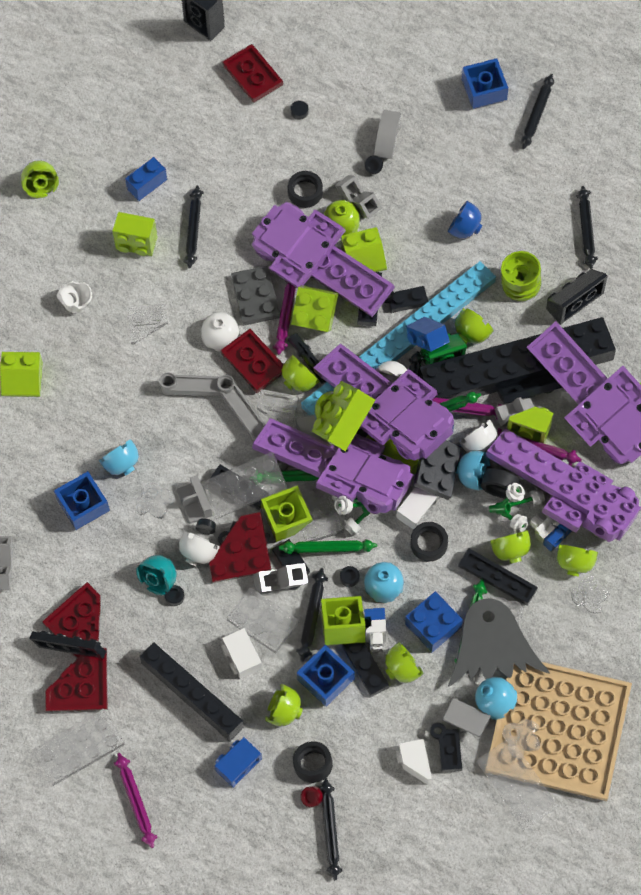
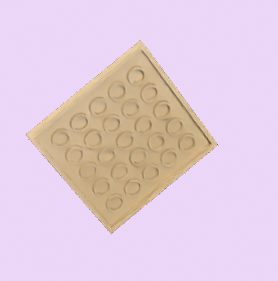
[485,662,632,801]

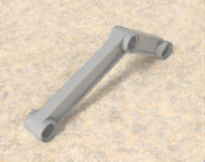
[159,372,288,471]

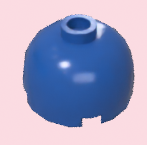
[448,201,483,239]

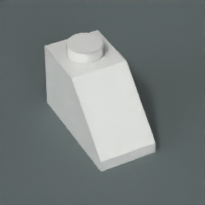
[396,739,432,785]

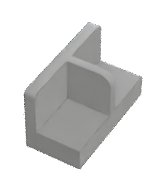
[494,397,541,427]
[177,475,212,524]
[443,698,490,737]

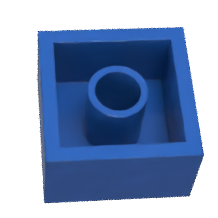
[461,58,509,109]
[54,471,110,530]
[405,591,463,653]
[297,645,355,707]

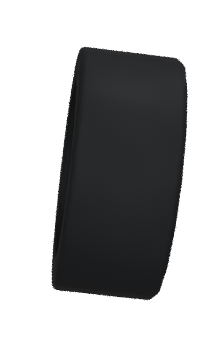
[287,171,323,208]
[481,468,520,499]
[410,522,448,562]
[292,741,333,783]

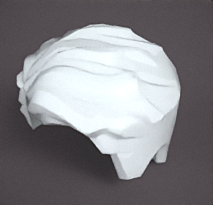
[57,281,92,313]

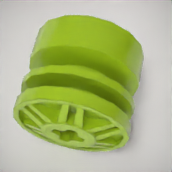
[501,251,541,301]

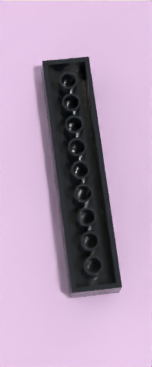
[419,317,616,399]

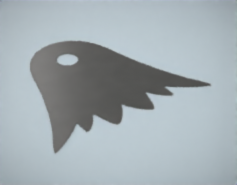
[448,598,550,687]

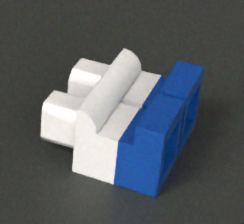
[529,509,572,552]
[364,608,386,652]

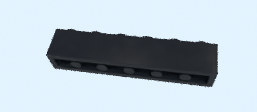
[140,642,244,742]

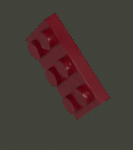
[222,44,283,103]
[220,328,283,393]

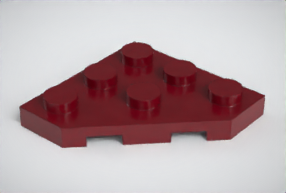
[209,512,272,583]
[42,582,101,658]
[46,648,108,712]

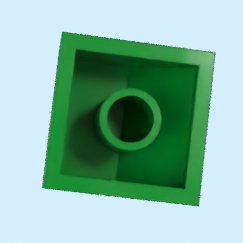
[420,333,467,365]

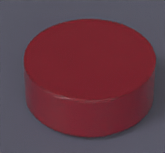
[301,786,323,807]

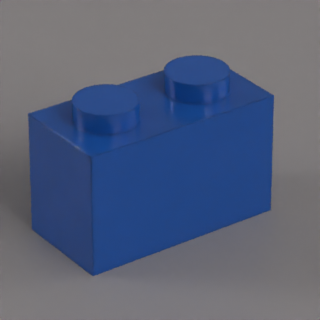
[125,157,167,201]
[406,317,450,352]
[215,737,262,788]

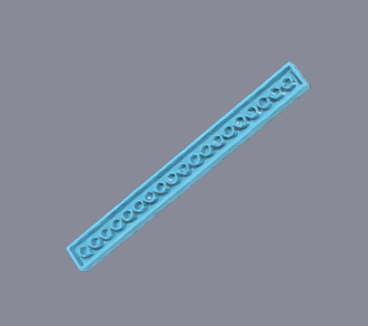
[301,261,496,420]

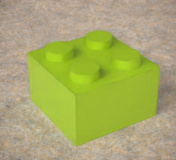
[112,212,158,256]
[291,285,338,332]
[321,596,365,645]

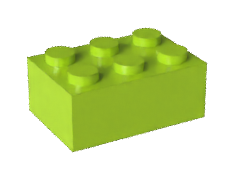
[311,381,375,451]

